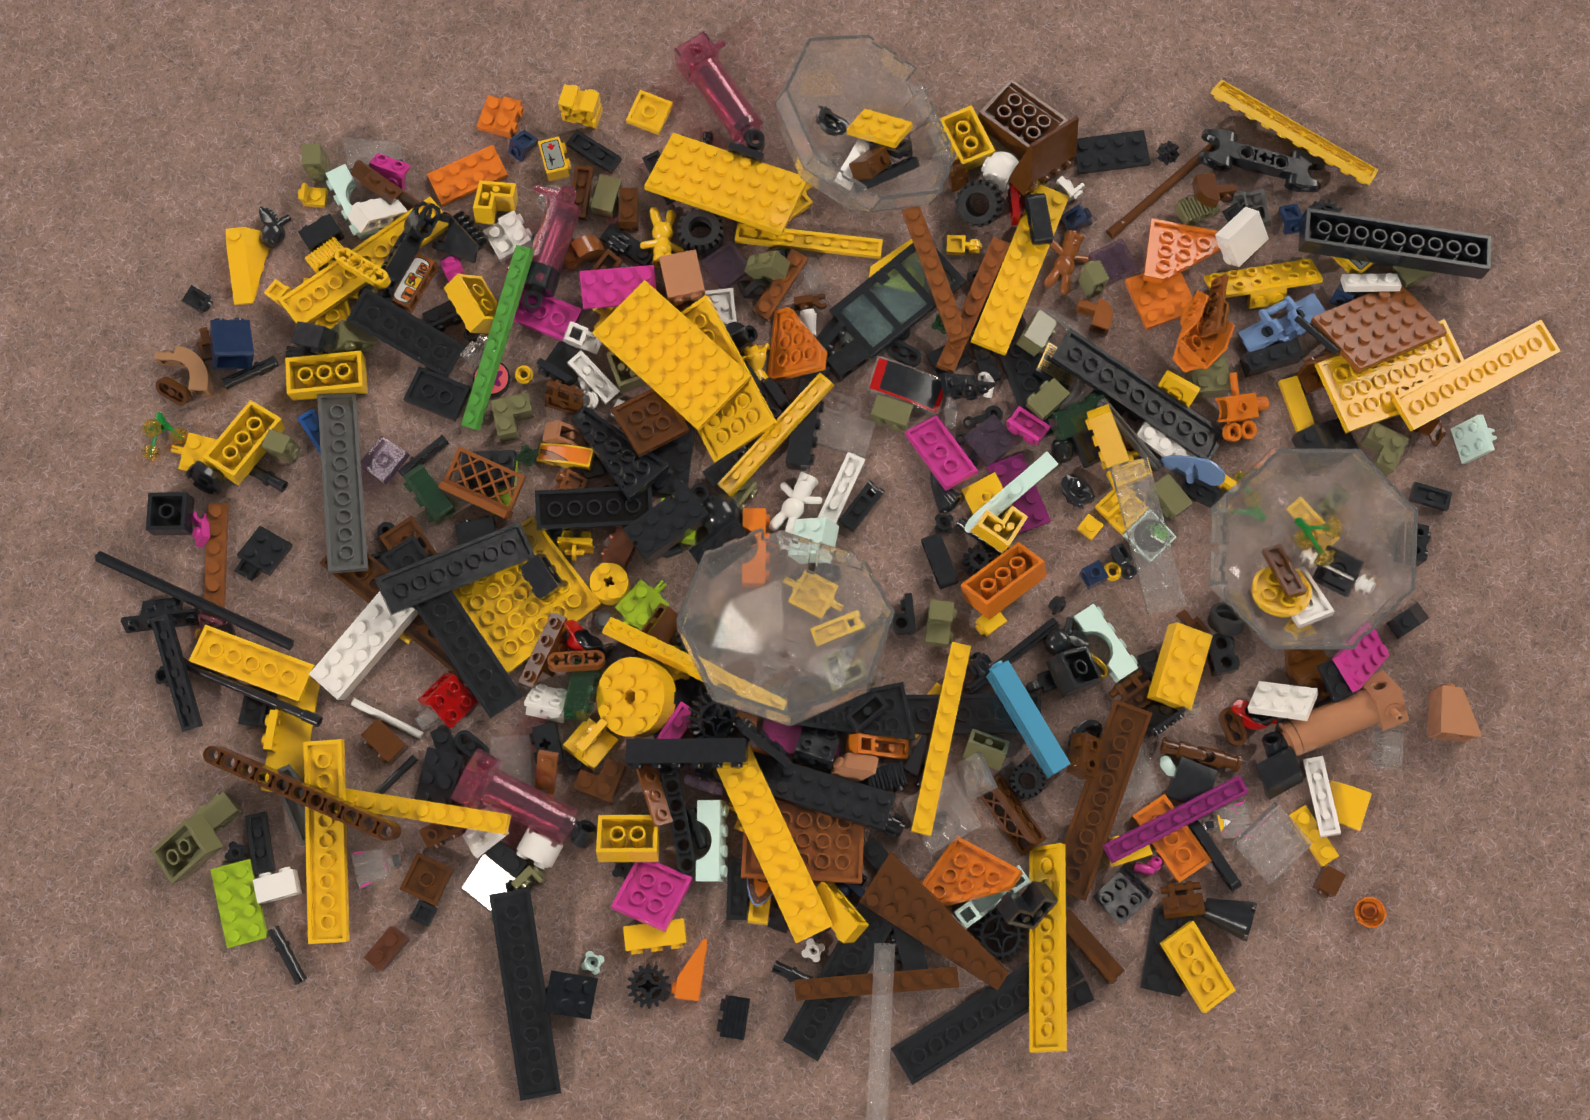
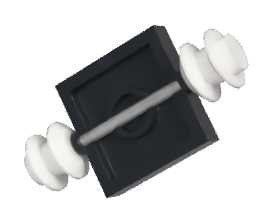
[1299,545,1376,597]

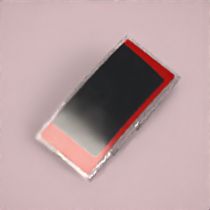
[867,356,944,416]

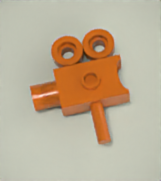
[1215,372,1269,442]

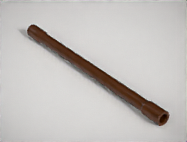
[1106,143,1214,239]

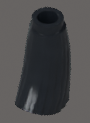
[930,472,962,513]

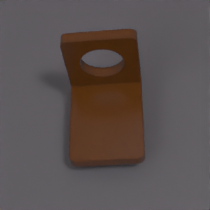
[1413,419,1446,447]

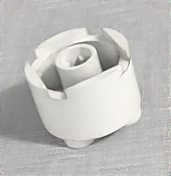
[516,827,564,869]

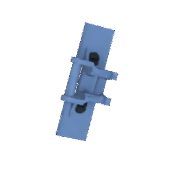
[1237,293,1326,352]

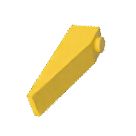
[226,227,269,306]

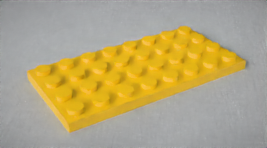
[644,133,808,236]
[592,280,752,431]
[681,295,777,463]
[1315,319,1464,433]

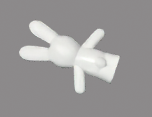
[769,472,823,538]

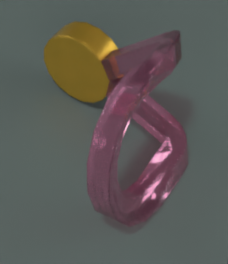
[194,614,226,640]

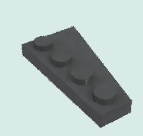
[277,764,306,846]

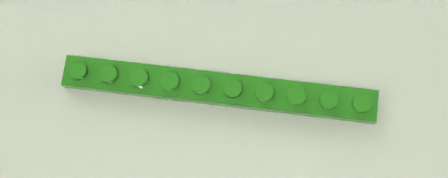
[461,245,535,431]

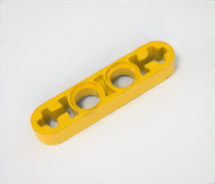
[334,248,391,289]

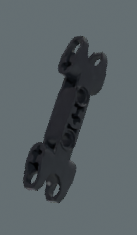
[1197,129,1325,193]
[366,201,441,302]

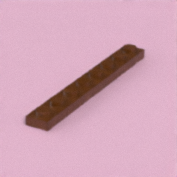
[794,966,959,1001]

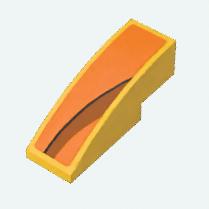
[536,443,595,471]

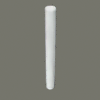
[351,698,424,739]

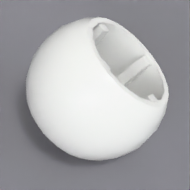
[981,151,1019,192]

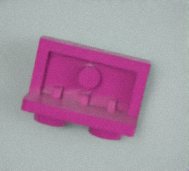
[369,153,410,190]
[1006,406,1051,446]

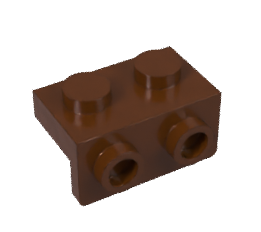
[419,823,465,849]

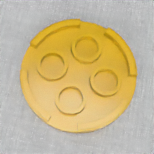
[1251,567,1312,617]

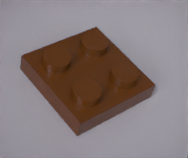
[400,852,454,906]

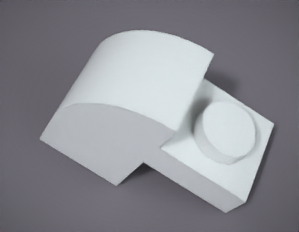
[563,321,601,355]

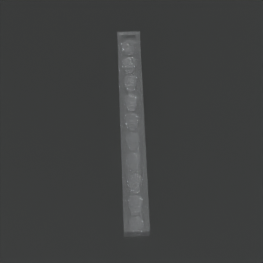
[866,943,895,1120]

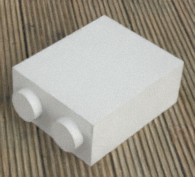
[1215,207,1269,267]

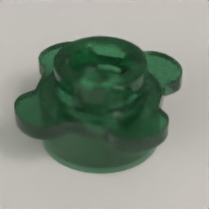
[931,313,946,334]
[517,445,539,466]

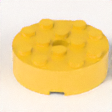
[596,657,676,737]

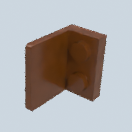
[1295,351,1340,395]

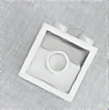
[483,210,533,262]
[462,805,509,858]

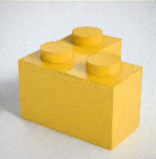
[473,180,518,224]
[971,506,1028,553]

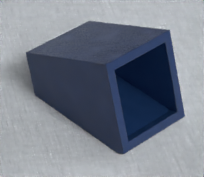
[210,318,254,369]

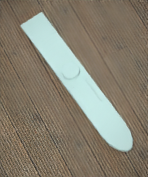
[965,452,1059,533]

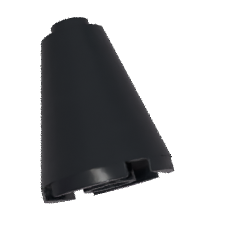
[1202,898,1257,942]

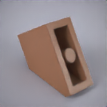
[542,420,587,447]
[831,753,879,782]

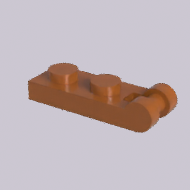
[533,750,559,804]

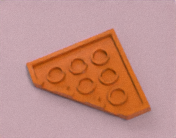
[1143,218,1221,283]
[767,307,827,382]
[923,835,1023,906]

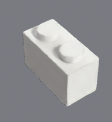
[253,867,302,904]

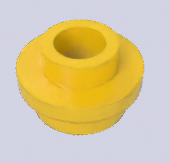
[515,365,534,384]
[1104,562,1121,581]

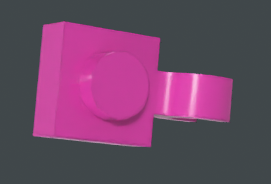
[191,511,210,547]

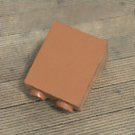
[659,249,705,305]
[1428,683,1481,742]

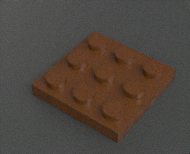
[611,389,689,457]

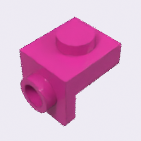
[440,256,466,282]

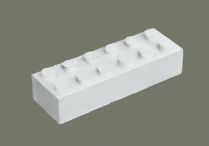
[309,591,419,700]

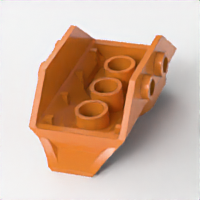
[1172,290,1235,373]

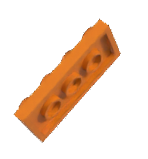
[427,145,509,207]
[1131,794,1212,883]

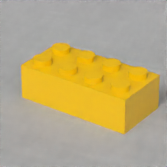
[285,351,368,401]
[203,400,286,486]
[1147,622,1213,710]

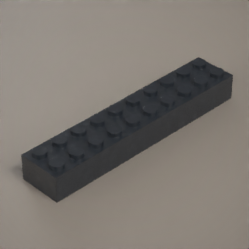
[1298,208,1492,279]

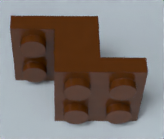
[379,515,437,557]
[1284,633,1330,703]

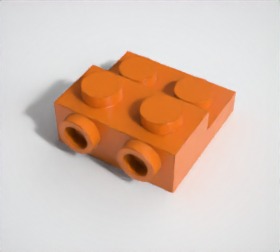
[476,95,524,139]

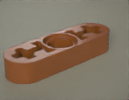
[547,650,605,672]

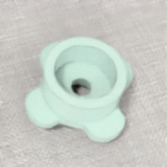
[581,951,604,975]

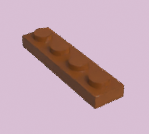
[752,249,809,321]

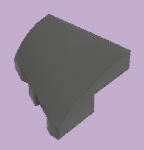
[1230,189,1271,226]

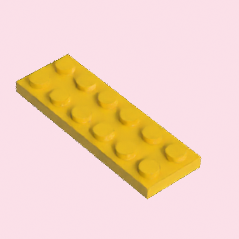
[189,625,315,702]

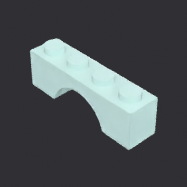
[325,164,380,240]
[1073,604,1138,683]
[696,800,729,882]
[953,865,1031,928]

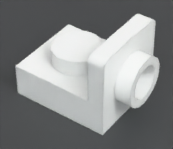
[1054,176,1085,203]

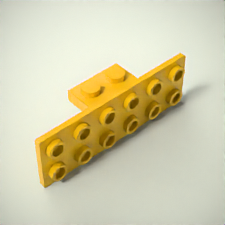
[1204,259,1323,309]
[261,678,320,792]

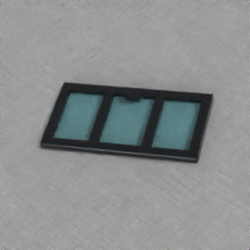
[829,243,967,359]

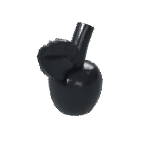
[259,206,291,248]
[1051,421,1082,462]
[1044,617,1090,655]

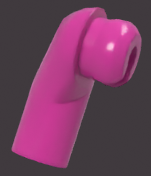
[1133,856,1162,875]

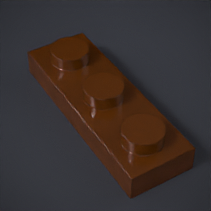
[568,165,594,220]
[1262,543,1307,600]

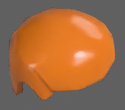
[1354,897,1387,928]

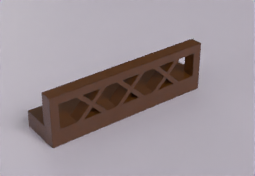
[976,774,1047,856]
[1066,909,1125,984]

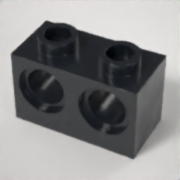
[1207,633,1240,677]

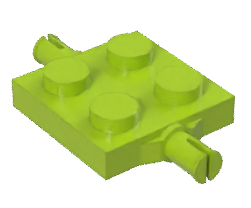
[615,579,670,631]

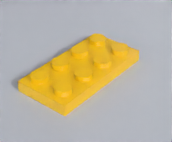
[1160,921,1236,1013]

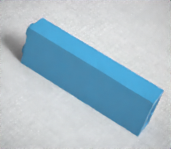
[986,660,1071,778]

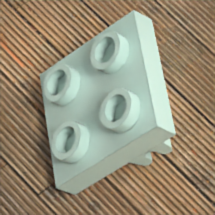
[1451,414,1497,464]

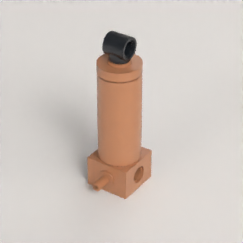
[1262,670,1409,758]

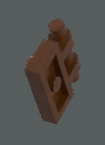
[545,379,585,415]
[1108,669,1153,709]
[1160,881,1206,919]

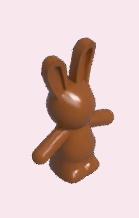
[1044,230,1089,295]

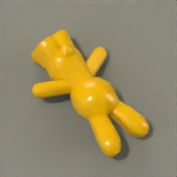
[640,207,684,268]

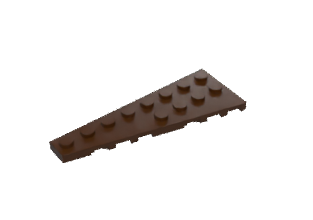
[859,851,1008,991]

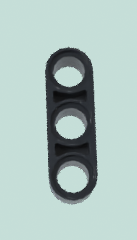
[1024,193,1053,246]
[921,533,959,590]

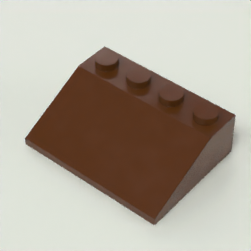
[978,78,1068,158]
[1008,116,1079,196]

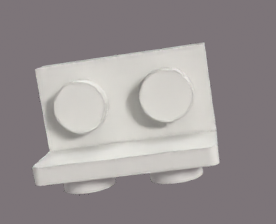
[524,684,572,723]

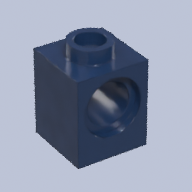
[1079,560,1109,590]

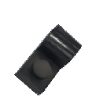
[891,593,916,635]

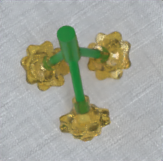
[1293,515,1343,567]

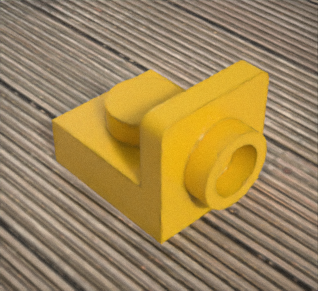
[298,183,328,208]

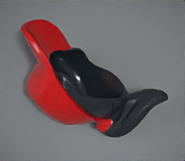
[564,620,617,661]
[1231,700,1285,730]

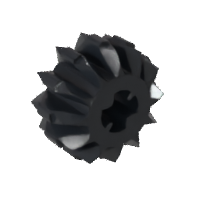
[962,545,995,576]

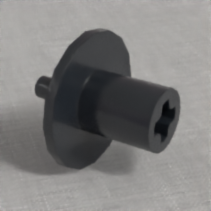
[725,322,758,357]

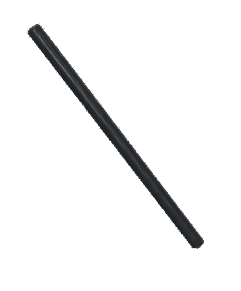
[95,551,294,650]

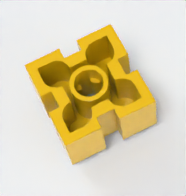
[558,84,603,129]

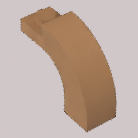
[155,346,214,396]

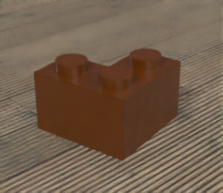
[573,758,627,804]

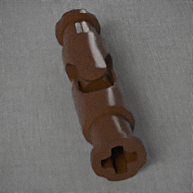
[1160,737,1242,772]

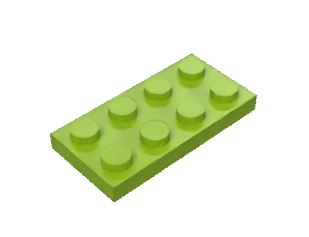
[210,859,268,948]

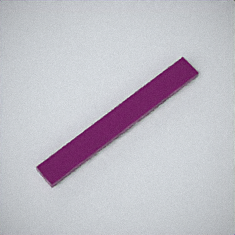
[1102,775,1249,863]

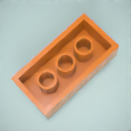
[961,542,1047,620]

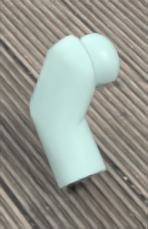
[1160,755,1176,776]

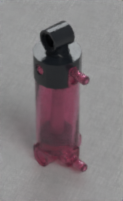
[506,185,581,313]

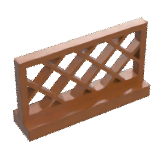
[438,446,527,519]

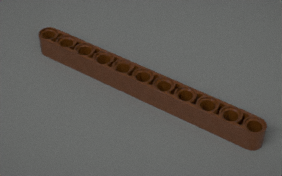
[203,746,401,841]

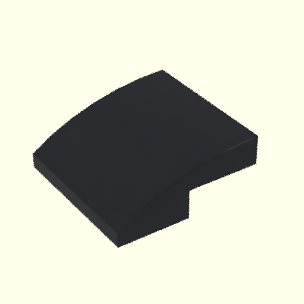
[238,685,278,728]
[1256,746,1303,800]
[1166,757,1217,803]

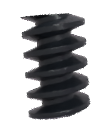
[448,211,488,249]

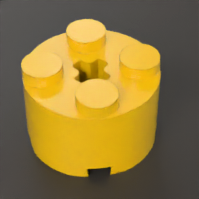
[590,563,630,606]

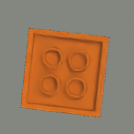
[1124,273,1193,330]

